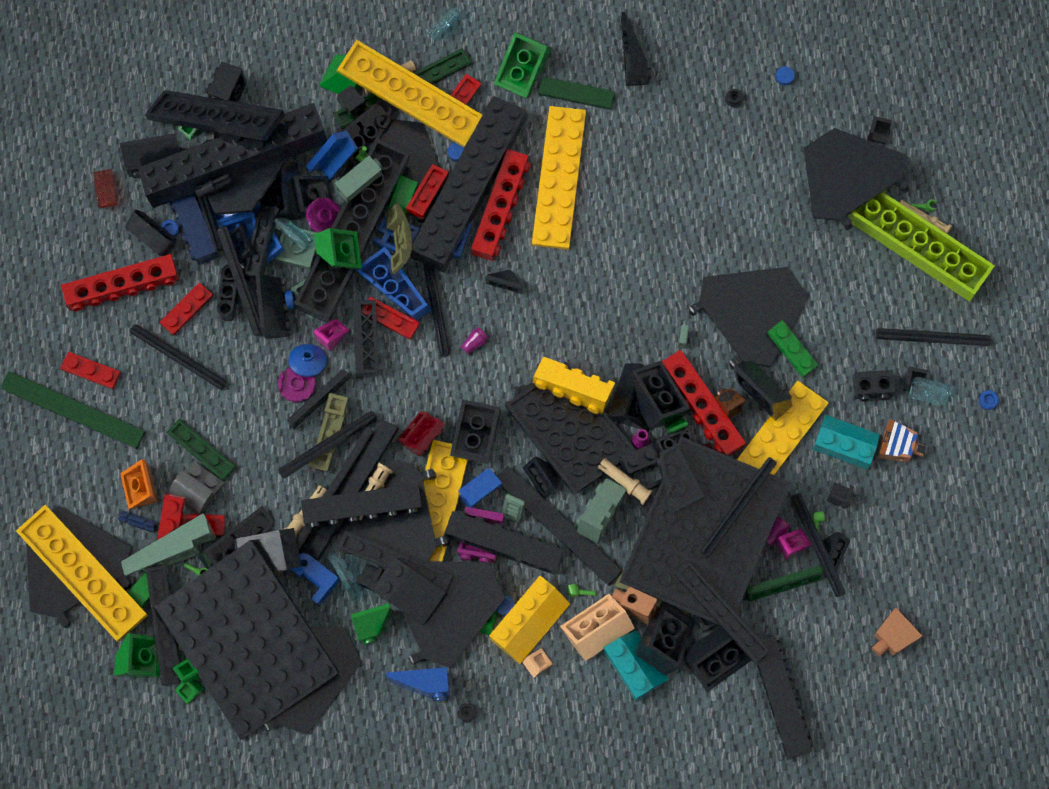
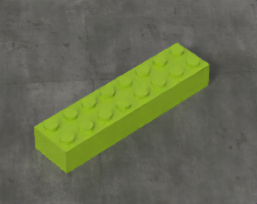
[848,192,995,302]

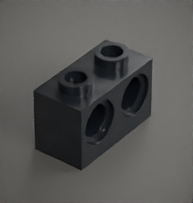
[852,370,895,402]

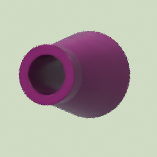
[460,327,488,355]
[632,429,651,449]
[766,517,790,546]

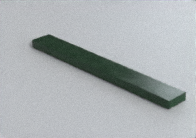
[333,48,471,129]
[0,371,145,449]

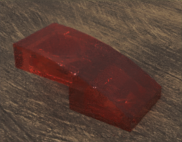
[93,169,117,209]

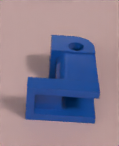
[290,554,340,606]

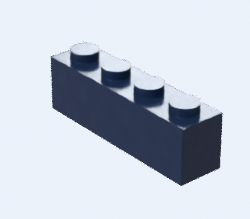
[169,194,219,265]

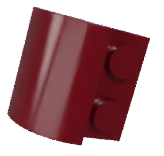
[397,411,445,456]

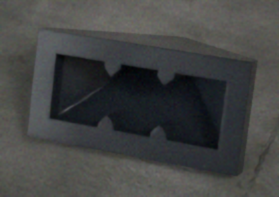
[485,270,523,294]
[523,456,558,499]
[820,531,850,571]

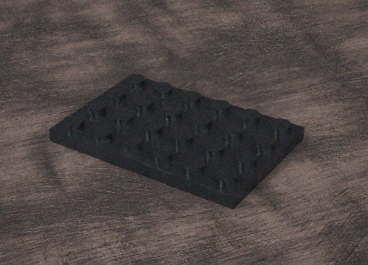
[505,362,635,496]

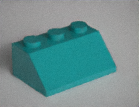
[813,415,880,470]
[603,630,669,701]

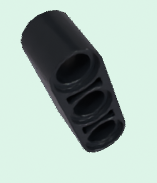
[125,210,177,256]
[217,264,239,321]

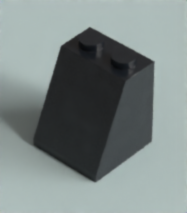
[234,528,301,572]

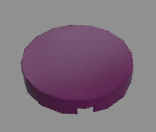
[306,198,340,233]
[278,367,316,403]

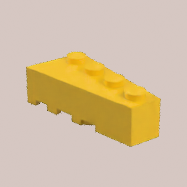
[532,357,615,414]

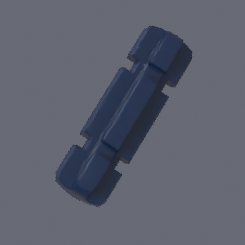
[118,511,157,532]

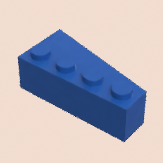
[355,247,431,321]

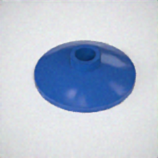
[288,344,327,377]

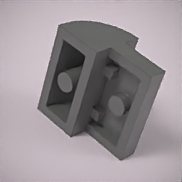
[169,461,224,514]

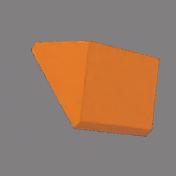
[120,459,158,510]

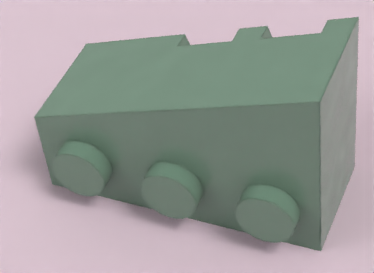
[576,478,627,543]

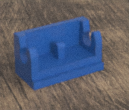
[216,212,256,239]
[458,468,502,508]

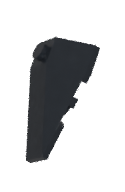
[621,12,651,86]
[339,98,397,167]
[198,506,274,569]

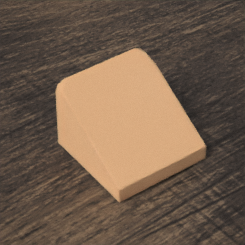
[523,648,553,678]

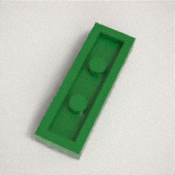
[767,320,818,377]

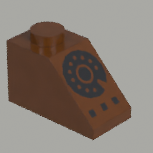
[715,387,745,419]

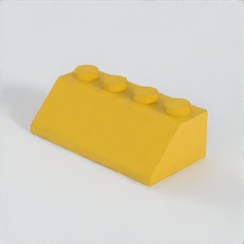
[489,576,570,664]

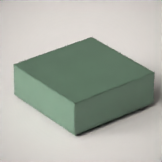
[678,325,689,349]

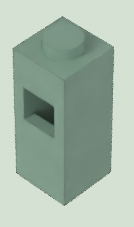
[334,156,382,203]

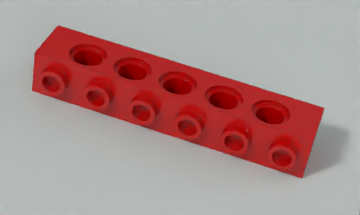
[471,149,531,261]
[61,254,179,312]
[662,350,746,457]

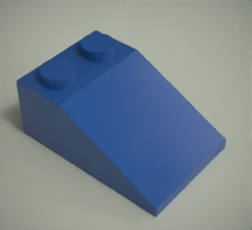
[386,667,450,701]

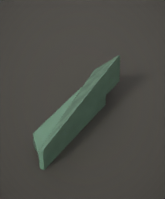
[121,514,217,576]

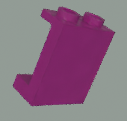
[457,507,504,565]

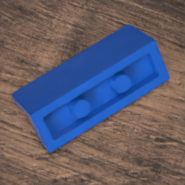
[306,130,358,180]

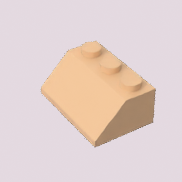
[560,594,634,661]

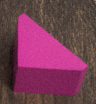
[314,319,350,351]
[776,528,812,560]

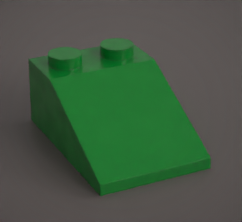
[494,32,553,98]

